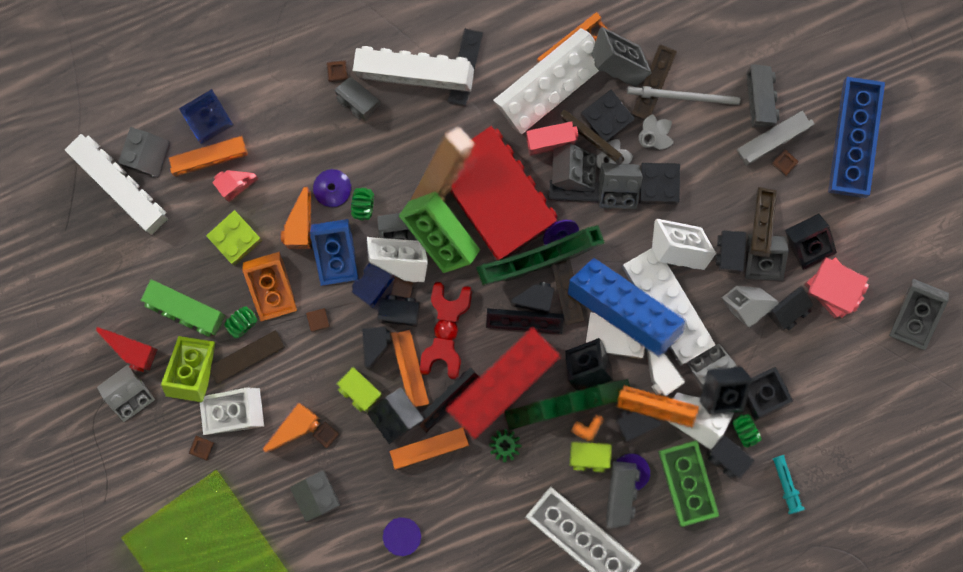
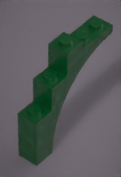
[476,225,605,286]
[504,379,630,430]

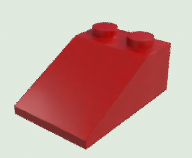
[96,327,158,372]

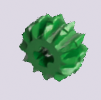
[351,188,374,220]
[224,306,257,338]
[732,414,761,448]
[489,429,522,462]

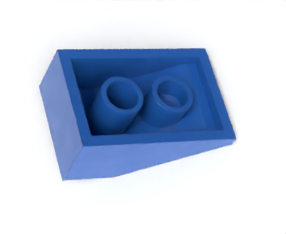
[310,219,359,286]

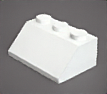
[652,219,716,270]

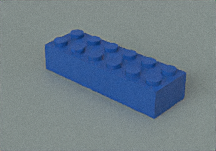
[828,77,885,198]
[568,258,686,357]

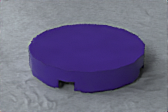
[383,517,421,556]

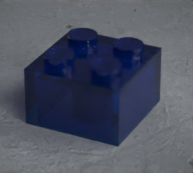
[179,89,234,145]
[351,262,395,309]

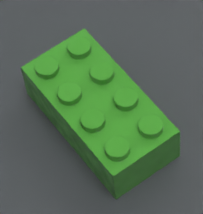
[399,191,480,273]
[141,280,225,337]
[658,441,719,527]

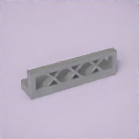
[737,110,814,166]

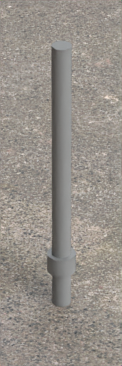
[627,86,740,105]

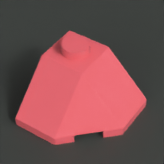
[212,170,258,202]

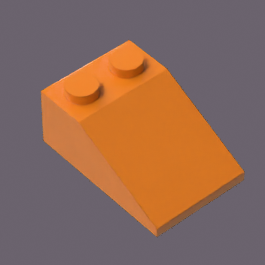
[281,187,311,249]
[242,252,297,322]
[263,403,320,452]

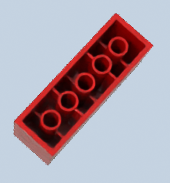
[450,126,558,261]
[447,328,560,439]

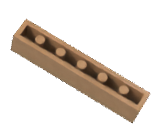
[410,128,474,202]

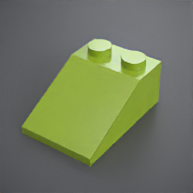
[161,336,215,402]

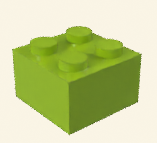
[206,210,263,266]
[337,367,383,412]
[569,442,611,472]

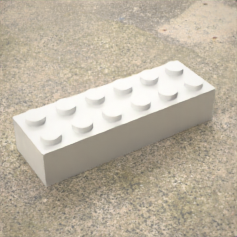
[493,28,599,134]
[353,46,474,92]
[65,134,168,235]
[622,248,715,366]
[525,487,641,572]

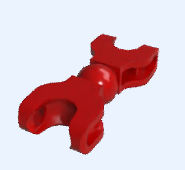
[420,282,472,380]

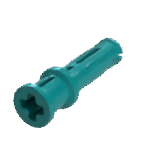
[772,455,805,515]

